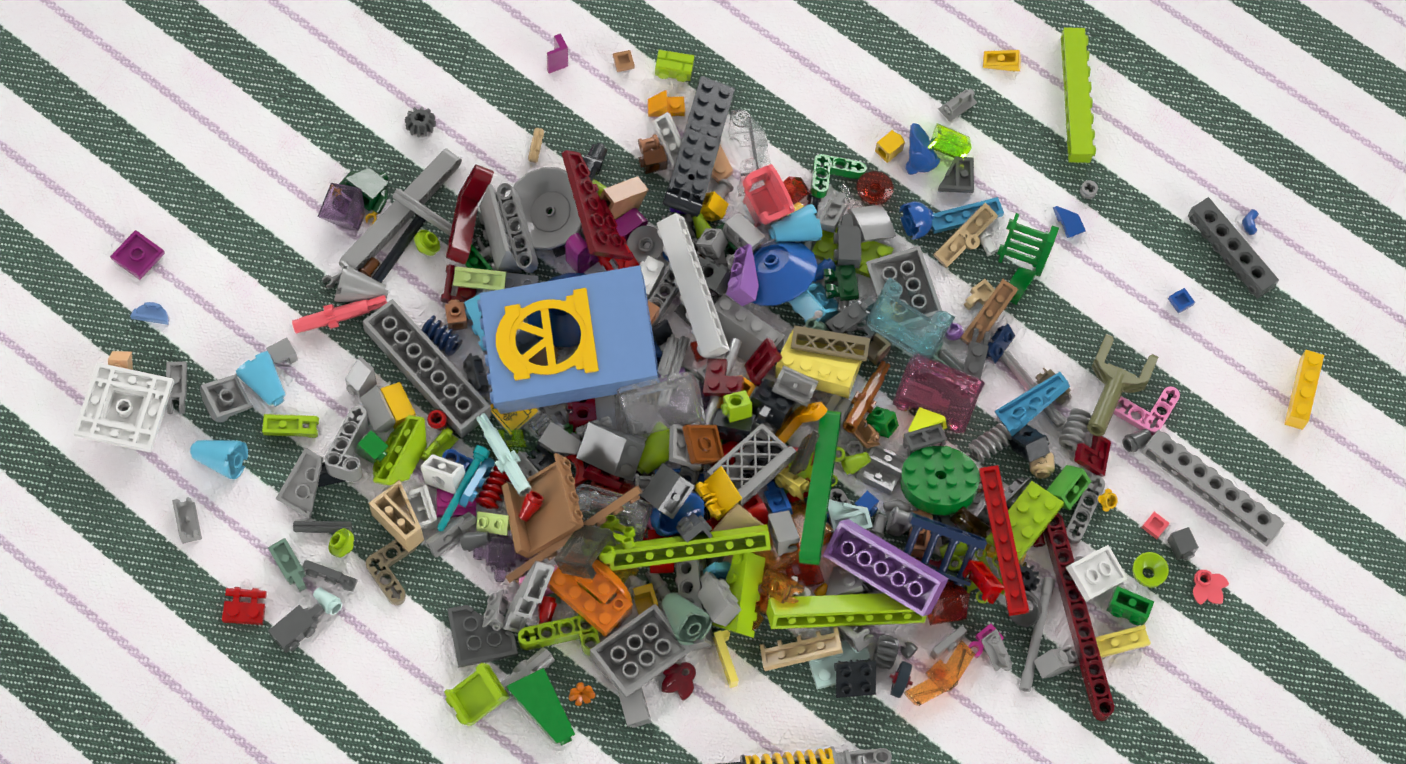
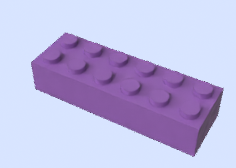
[823,519,948,617]

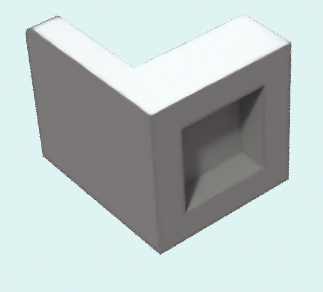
[266,337,298,364]

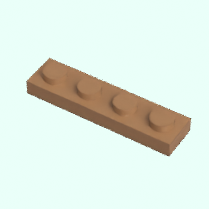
[960,279,1018,345]

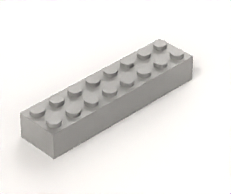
[363,299,492,439]

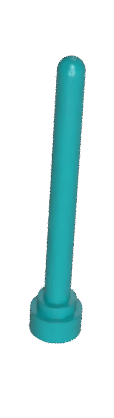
[437,445,490,531]

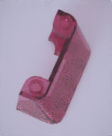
[892,354,985,433]

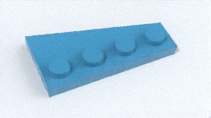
[995,372,1070,436]

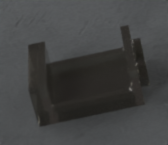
[554,525,617,580]

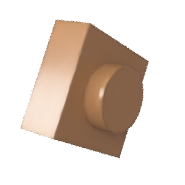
[613,50,635,72]

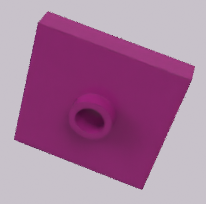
[110,230,165,280]

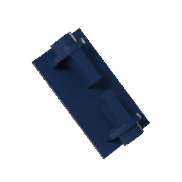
[986,323,1015,364]

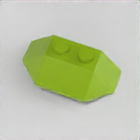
[373,415,427,486]

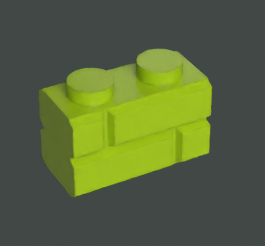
[655,50,695,82]

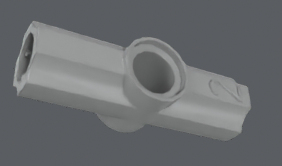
[501,647,555,700]

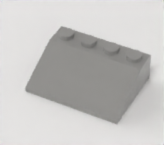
[478,184,522,274]
[866,246,943,330]
[590,604,691,698]

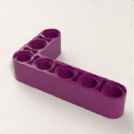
[566,208,648,273]

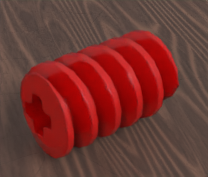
[475,466,512,509]

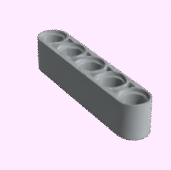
[497,183,538,273]

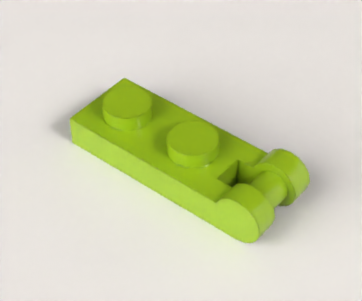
[262,414,319,438]

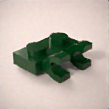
[823,265,859,301]

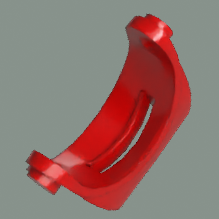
[565,455,587,489]

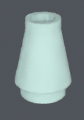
[313,587,342,615]

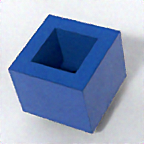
[854,490,879,517]

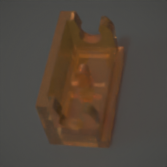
[760,570,805,604]

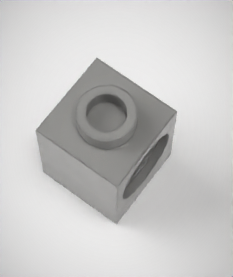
[696,228,728,258]

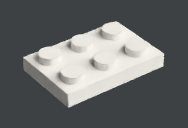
[1066,545,1128,602]

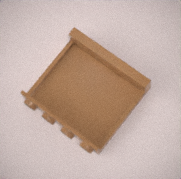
[502,453,584,559]

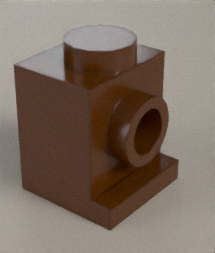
[638,145,667,174]

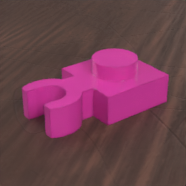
[967,623,1004,658]

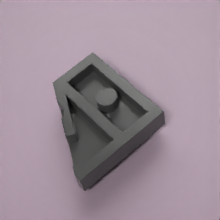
[938,157,974,193]

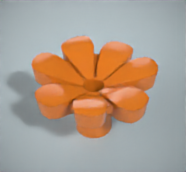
[569,682,595,706]

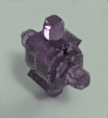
[473,534,529,582]

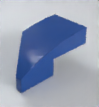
[1053,206,1086,238]

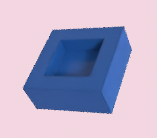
[1168,288,1195,314]

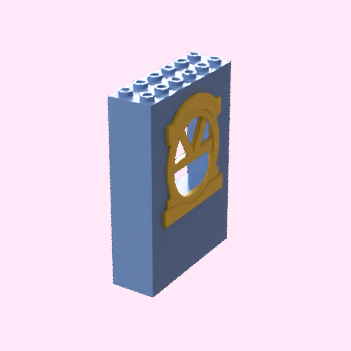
[477,265,661,414]

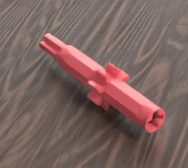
[292,295,388,334]

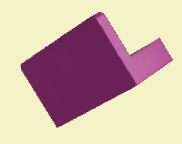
[547,33,568,74]

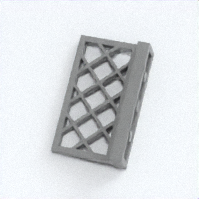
[707,423,796,506]

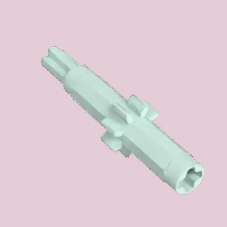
[476,413,532,497]

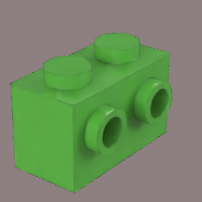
[1047,465,1092,510]

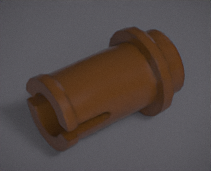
[358,257,381,278]

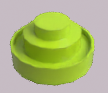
[414,230,441,256]
[328,528,354,558]

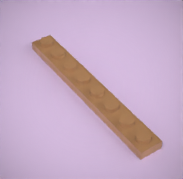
[505,485,643,583]

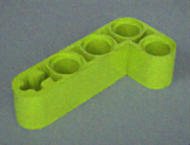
[518,615,600,656]

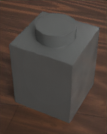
[1167,527,1199,560]

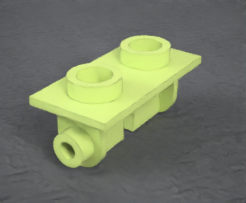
[476,511,511,536]

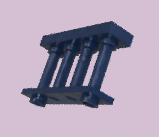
[904,512,987,587]

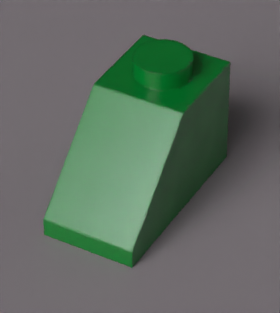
[355,430,388,464]

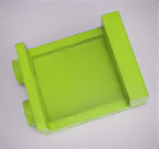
[444,663,510,726]

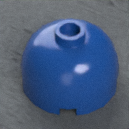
[900,201,934,240]

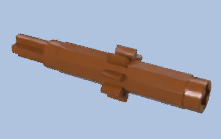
[843,361,890,433]

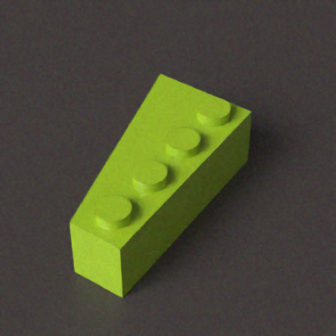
[712,553,766,638]

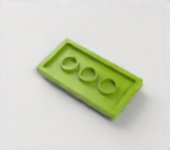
[812,227,894,278]
[986,481,1064,561]

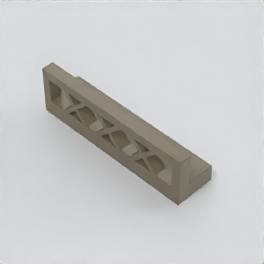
[791,326,870,362]

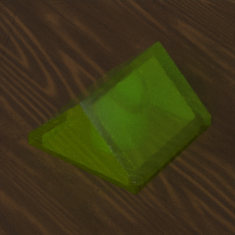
[928,123,972,158]

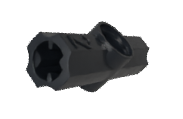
[583,142,608,181]

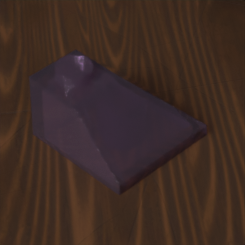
[317,183,365,231]

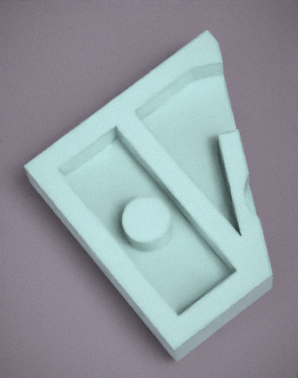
[828,499,873,534]

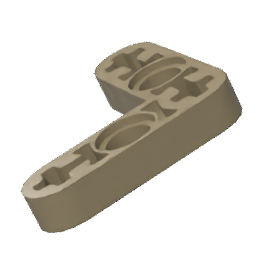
[366,539,417,605]

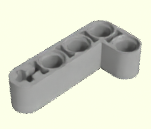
[324,406,369,482]

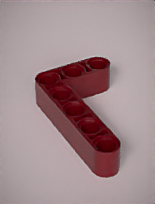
[446,164,494,265]

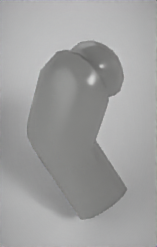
[883,500,912,513]

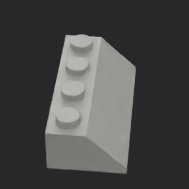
[714,294,785,362]

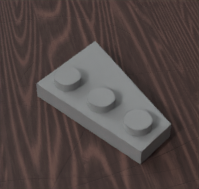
[276,448,323,519]

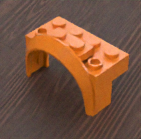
[547,552,633,637]

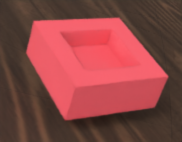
[1141,511,1170,539]

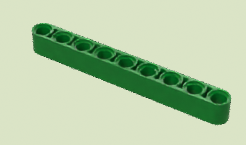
[799,410,841,565]

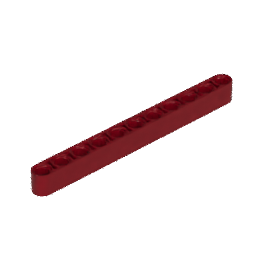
[1043,513,1114,721]

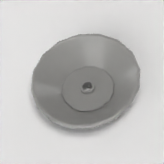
[508,167,582,250]

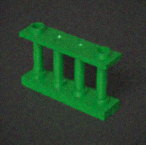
[997,213,1059,277]

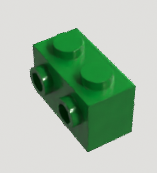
[1106,586,1155,626]

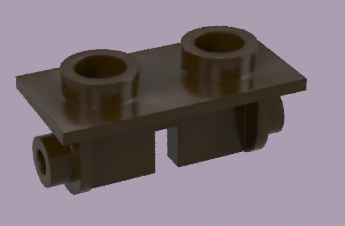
[949,506,990,540]

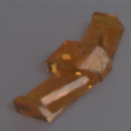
[904,640,975,706]

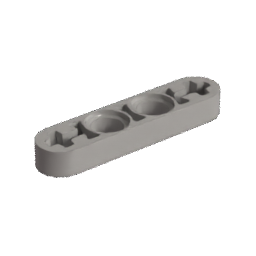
[1066,475,1105,544]

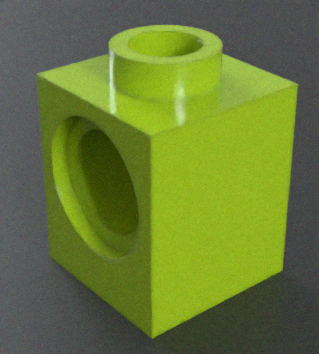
[721,390,752,422]

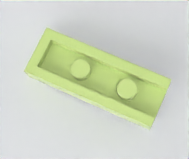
[453,267,507,291]

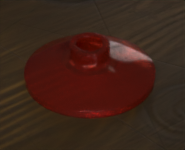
[857,171,894,205]

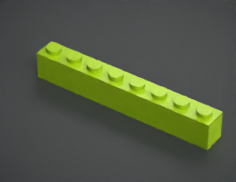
[1061,27,1096,163]
[610,524,771,571]
[766,593,927,629]

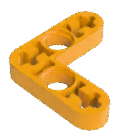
[770,402,828,444]

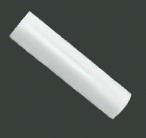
[653,112,681,168]

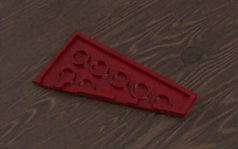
[561,150,635,261]

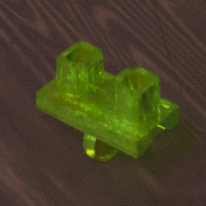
[498,429,527,453]

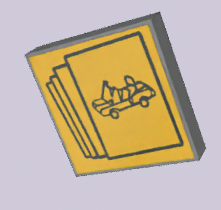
[490,403,541,437]

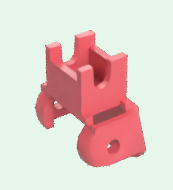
[742,164,795,227]

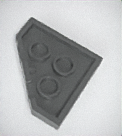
[447,605,518,668]

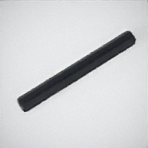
[372,214,426,283]

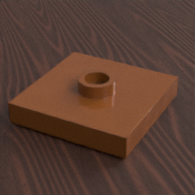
[682,425,724,464]

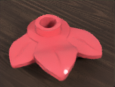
[1193,570,1229,605]

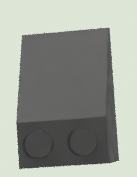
[576,421,645,481]

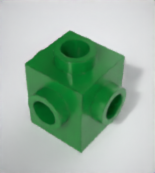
[866,406,899,438]

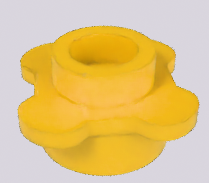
[1098,489,1118,512]

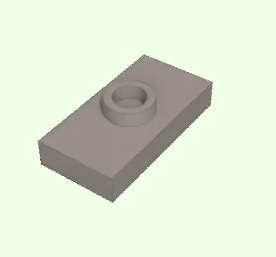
[930,626,967,660]

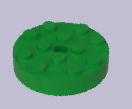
[900,446,980,515]

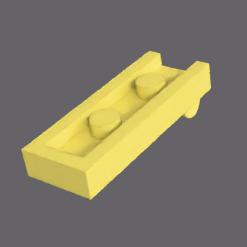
[1096,625,1151,658]
[713,630,739,688]

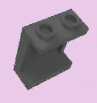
[641,463,695,519]

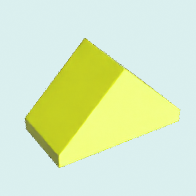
[908,407,947,432]

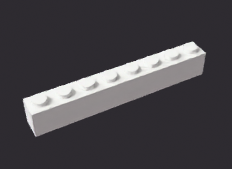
[657,213,730,359]

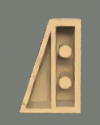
[369,480,424,552]

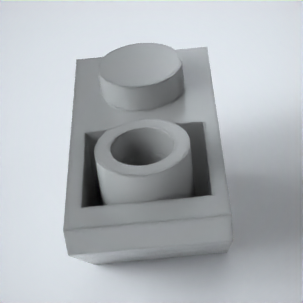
[1034,647,1080,679]

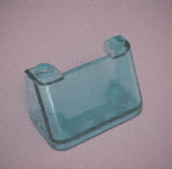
[867,277,955,360]

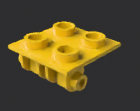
[695,466,742,521]

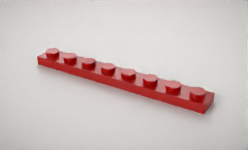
[979,465,1029,616]

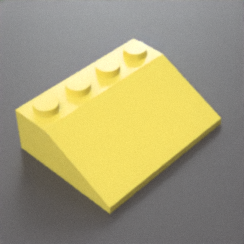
[775,330,864,399]

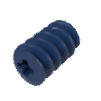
[421,315,463,356]

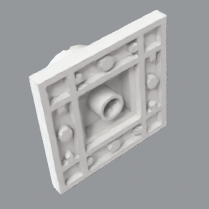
[73,362,174,453]

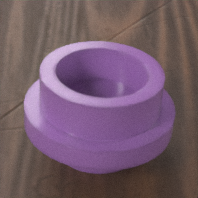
[945,323,964,341]

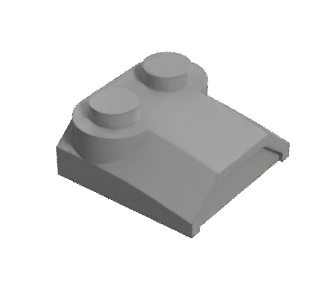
[200,374,253,422]

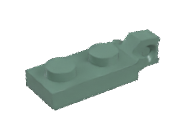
[268,538,307,592]

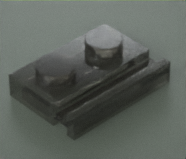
[789,430,820,475]

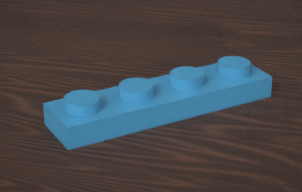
[931,197,1004,234]

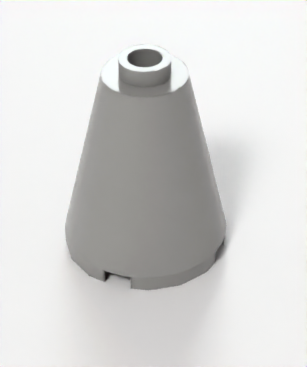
[334,265,389,303]

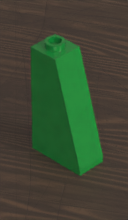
[505,668,575,746]

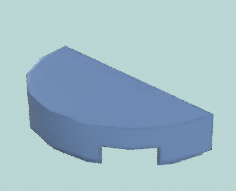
[130,302,169,325]

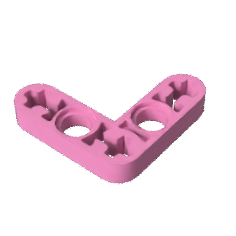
[1114,387,1180,435]

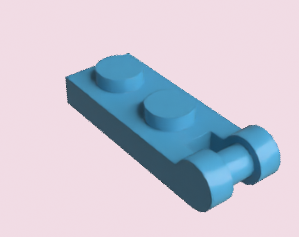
[459,457,495,508]

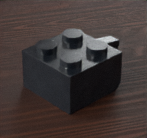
[750,378,797,429]

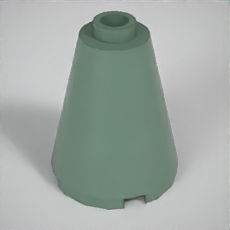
[662,593,712,645]

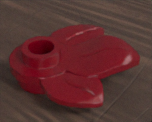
[662,662,696,700]

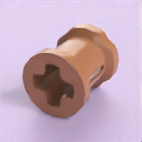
[638,134,660,154]

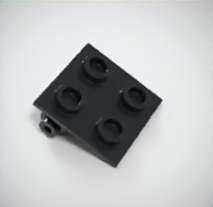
[834,658,876,698]

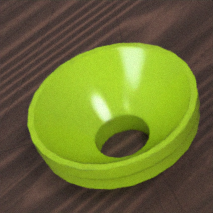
[1132,552,1169,588]

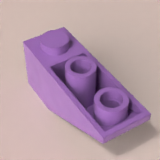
[726,244,759,306]

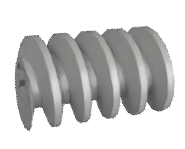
[1059,408,1091,452]
[969,423,1012,463]

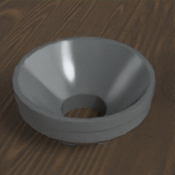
[1007,591,1042,627]

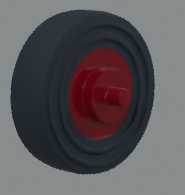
[889,661,913,698]

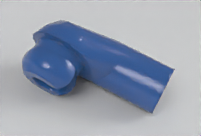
[1242,209,1259,235]

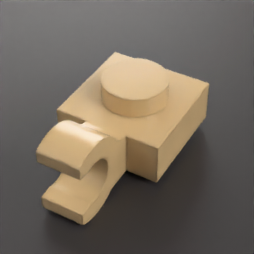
[964,279,995,310]

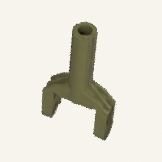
[1087,334,1159,436]

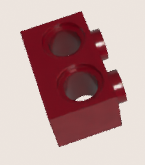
[567,398,597,432]

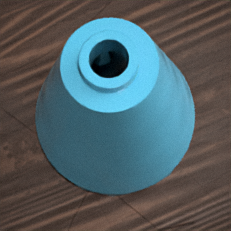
[768,204,822,242]
[236,351,286,407]
[190,440,248,479]

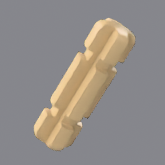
[528,128,544,163]

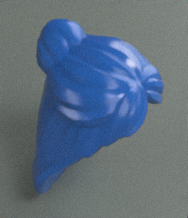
[905,123,940,175]
[650,492,704,537]

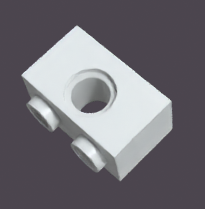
[421,454,466,494]

